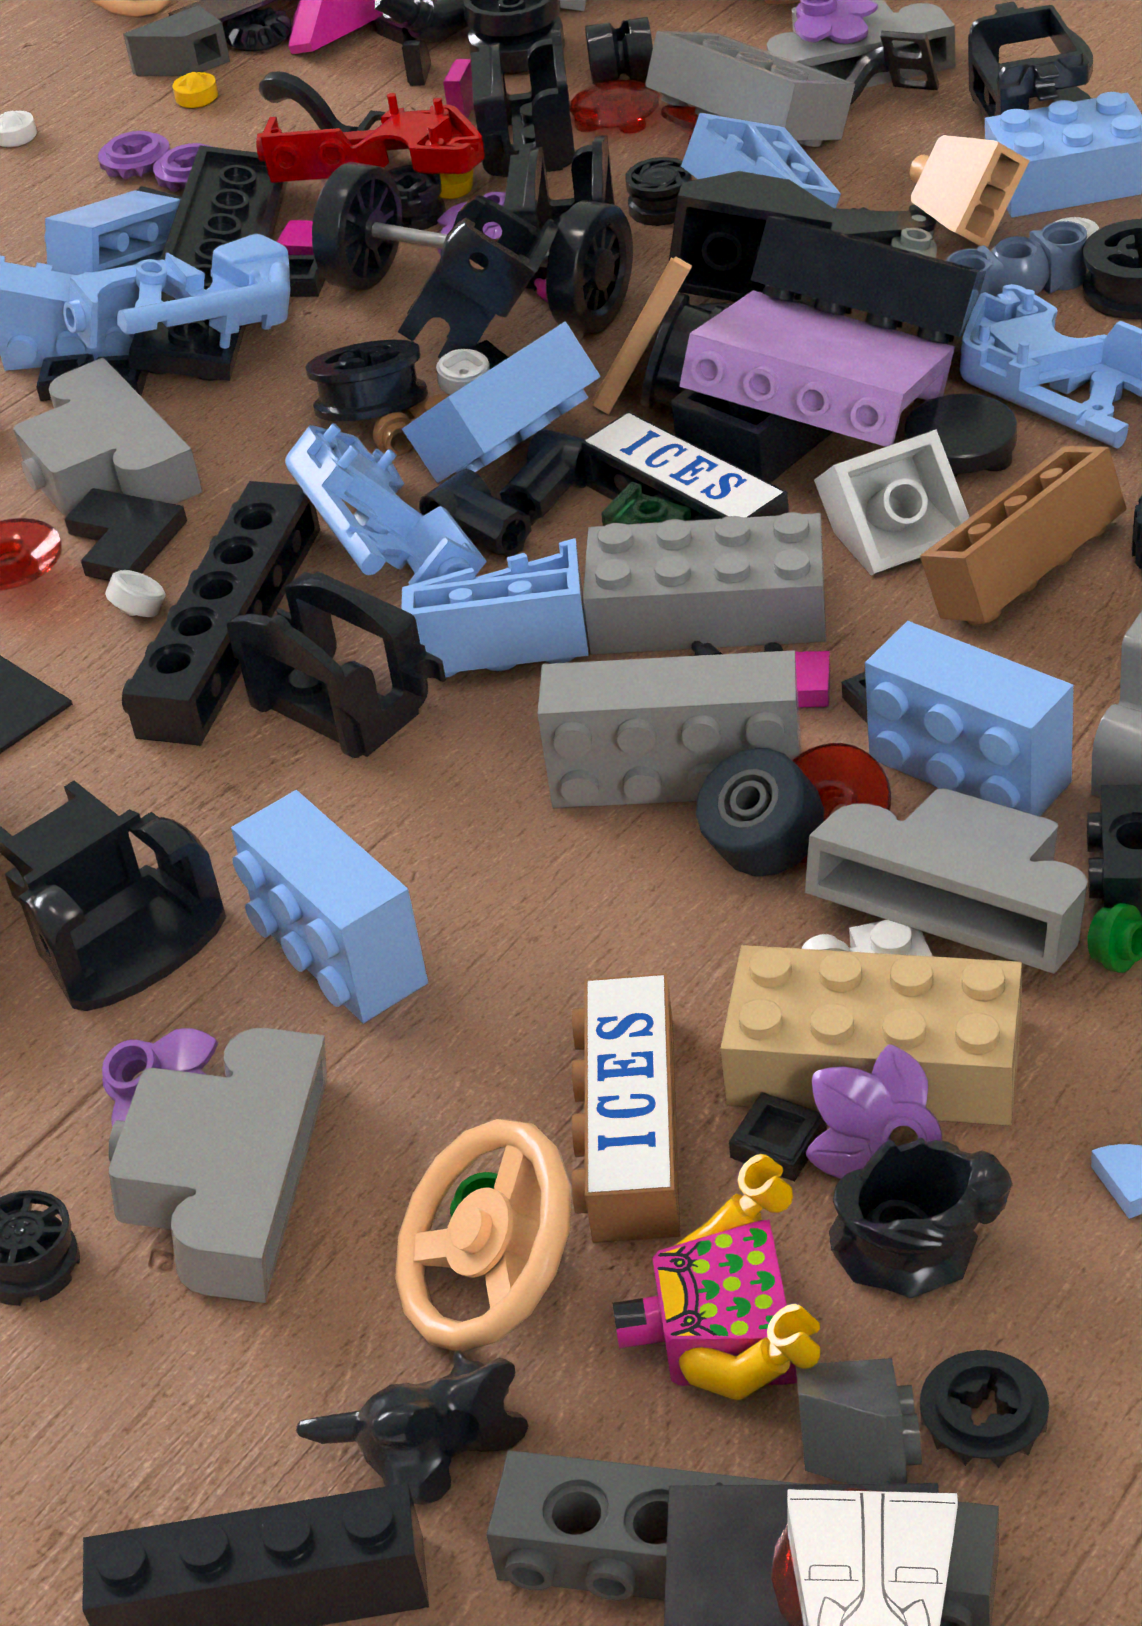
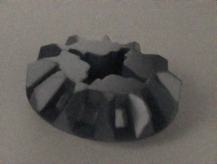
[223,7,292,51]
[920,1350,1049,1468]

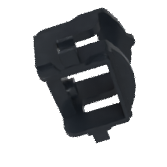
[968,2,1093,118]
[471,28,575,178]
[504,135,615,291]
[226,571,446,758]

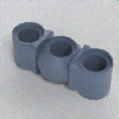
[946,221,1087,297]

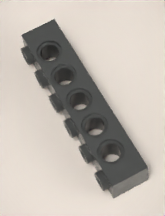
[486,1450,999,1626]

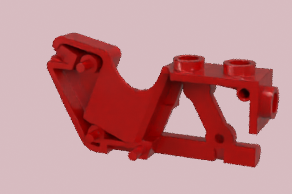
[256,93,485,183]

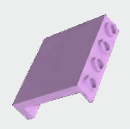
[679,290,955,447]

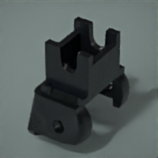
[398,195,559,358]
[0,780,226,1011]

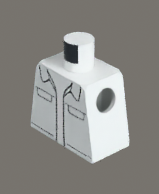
[788,1489,958,1626]

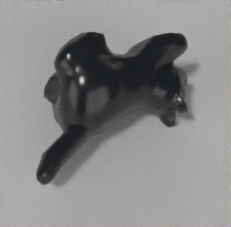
[296,1350,529,1505]

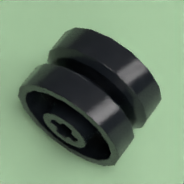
[462,0,565,73]

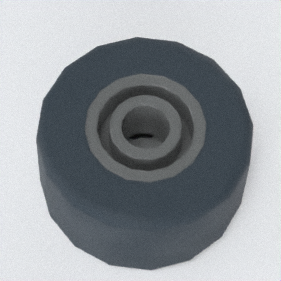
[696,748,824,877]

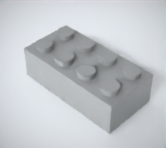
[645,31,855,147]
[583,512,826,654]
[538,650,802,808]

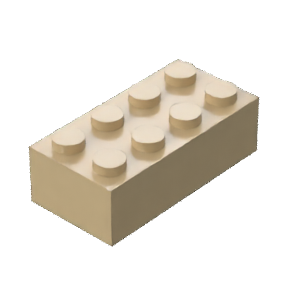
[720,945,1022,1126]

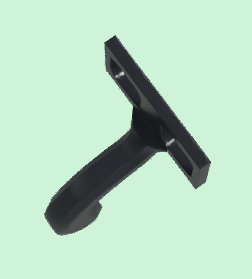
[844,30,939,105]
[259,71,386,132]

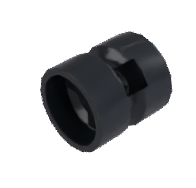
[585,17,653,85]

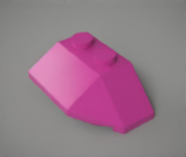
[288,0,383,54]

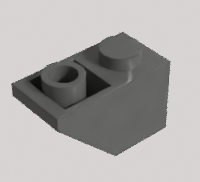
[123,5,230,76]
[797,1358,922,1484]

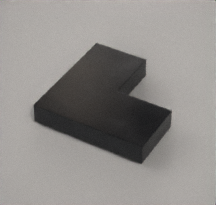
[64,488,187,581]

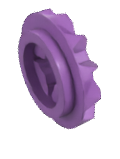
[98,131,170,180]
[153,143,213,192]

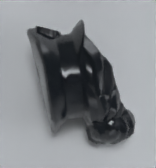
[829,1138,1013,1298]

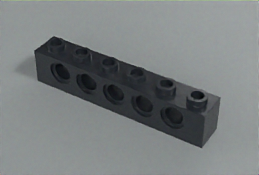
[122,481,320,746]

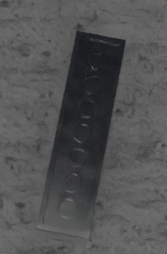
[129,145,288,381]

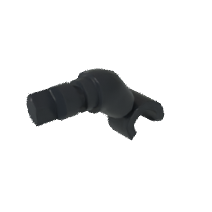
[374,0,468,43]

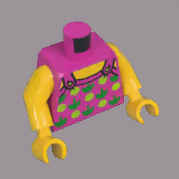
[612,1154,820,1400]

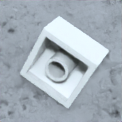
[814,429,970,575]

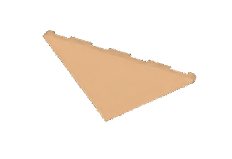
[592,256,692,415]

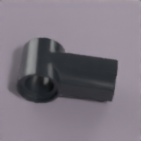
[500,429,587,526]
[419,469,532,557]

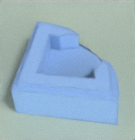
[1091,1144,1142,1219]

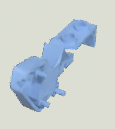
[63,234,291,349]
[959,284,1142,449]
[285,423,487,585]

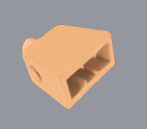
[909,135,1030,248]

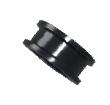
[1083,219,1142,319]
[641,292,726,409]
[306,339,428,421]

